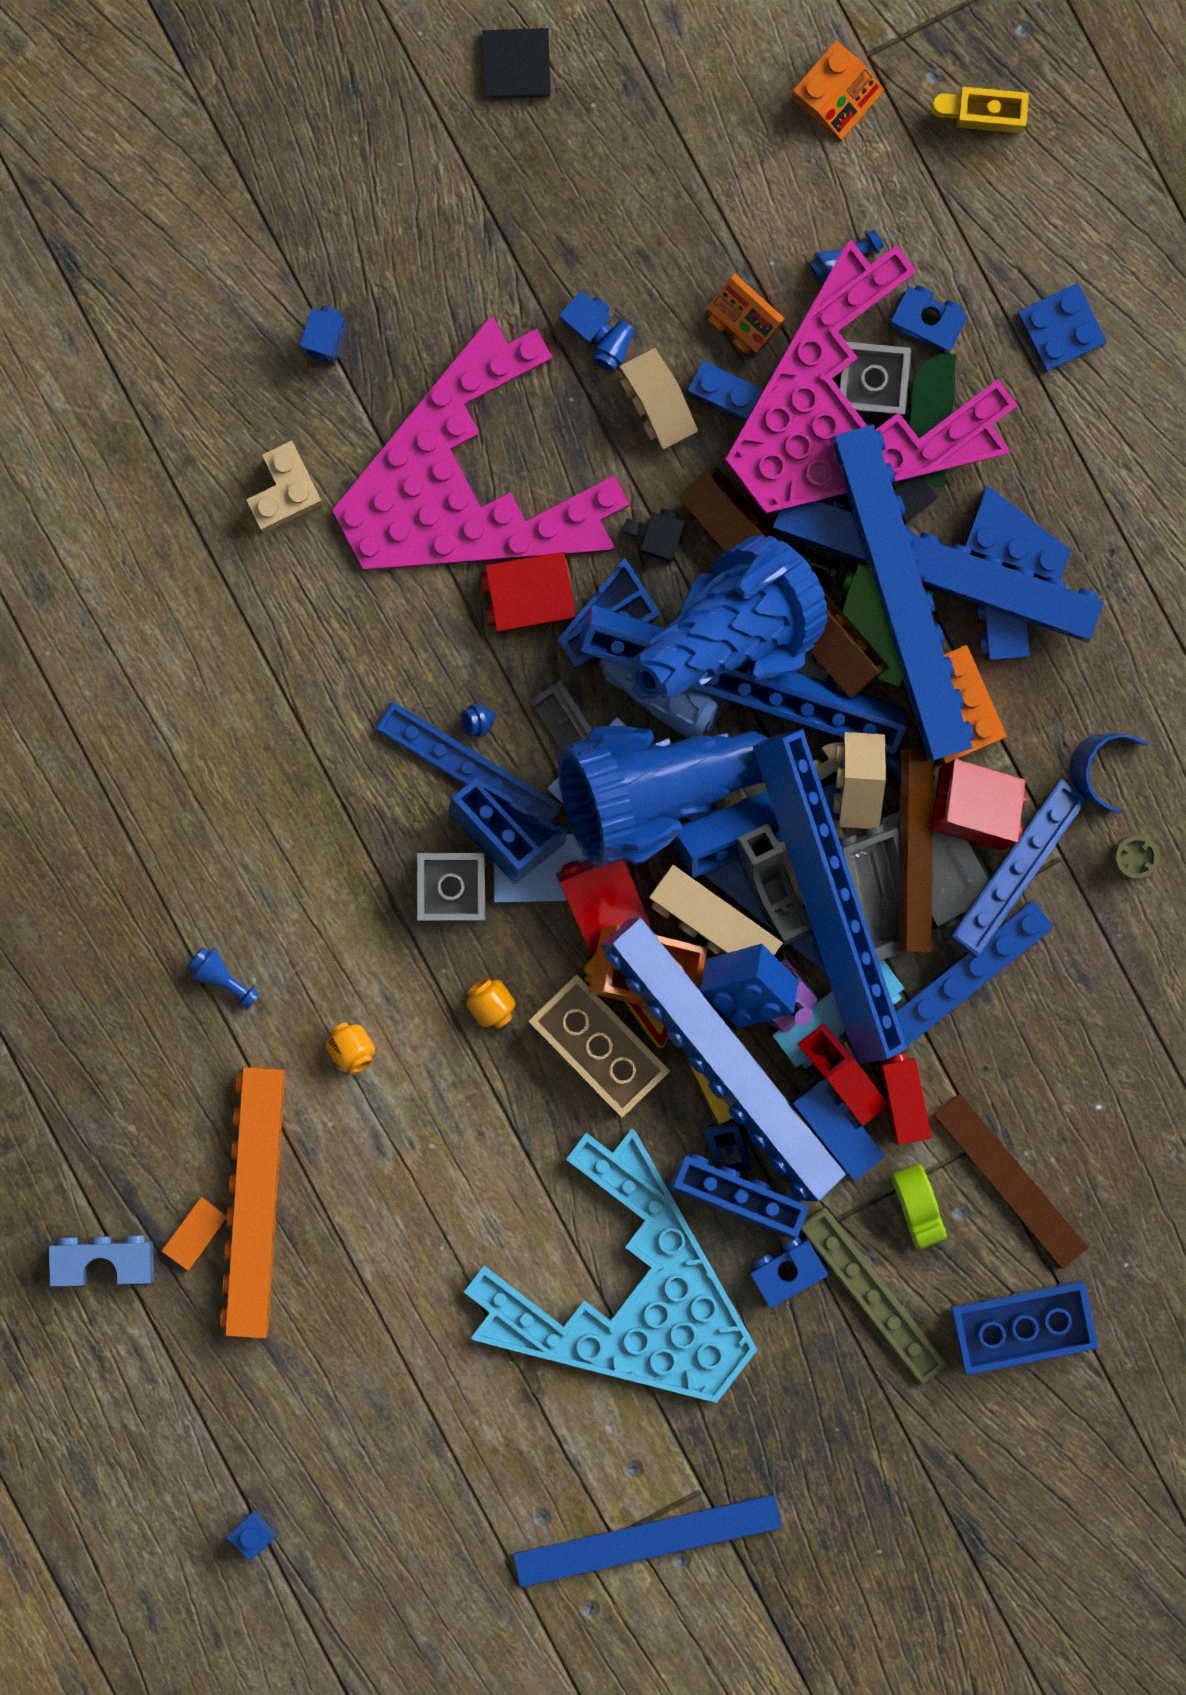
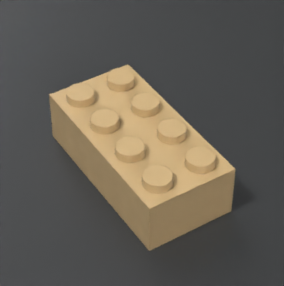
[648,865,783,956]
[529,975,670,1118]

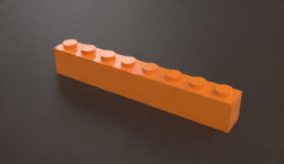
[220,1067,286,1338]

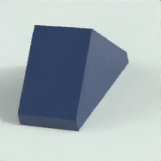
[704,1120,751,1172]

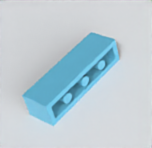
[772,960,904,1069]

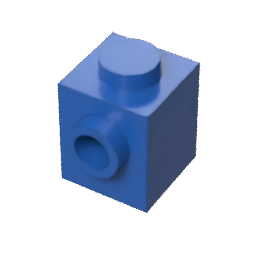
[559,291,612,346]

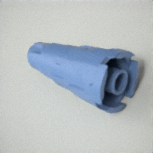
[599,659,727,739]

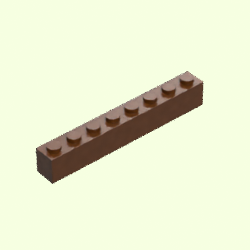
[678,467,890,698]

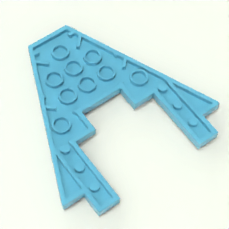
[464,1128,758,1403]

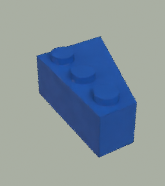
[964,485,1071,581]
[558,558,661,670]
[448,778,568,884]
[790,1077,885,1181]

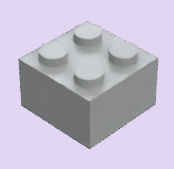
[838,342,911,418]
[417,853,486,921]

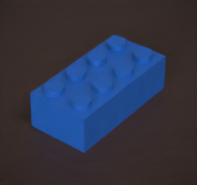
[950,1279,1098,1375]

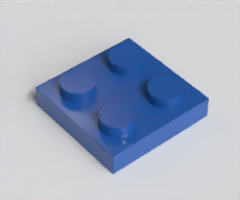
[1017,283,1107,372]

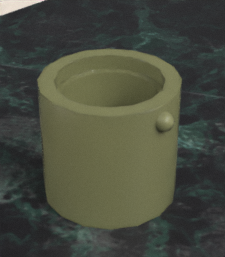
[1111,835,1159,879]

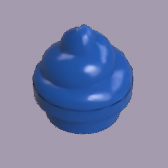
[461,704,497,737]

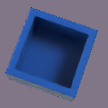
[700,943,799,1029]

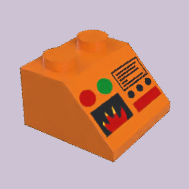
[791,40,885,141]
[706,274,785,357]

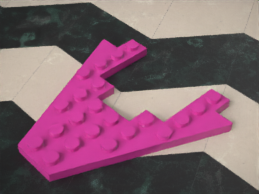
[724,240,1018,514]
[332,317,630,570]

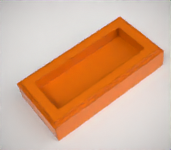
[162,1197,227,1271]

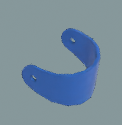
[1069,732,1148,814]

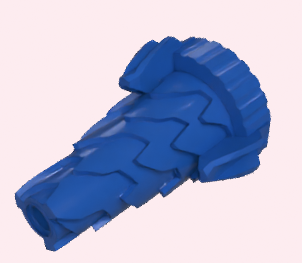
[631,535,827,700]
[557,726,768,868]

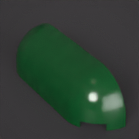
[910,354,957,487]

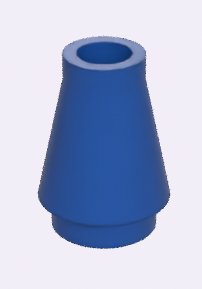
[592,321,635,372]

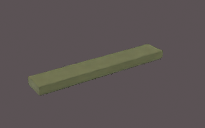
[801,1206,948,1386]

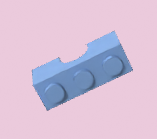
[49,1235,154,1286]

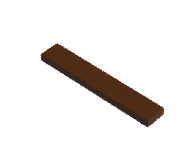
[899,750,934,952]
[934,1093,1088,1269]

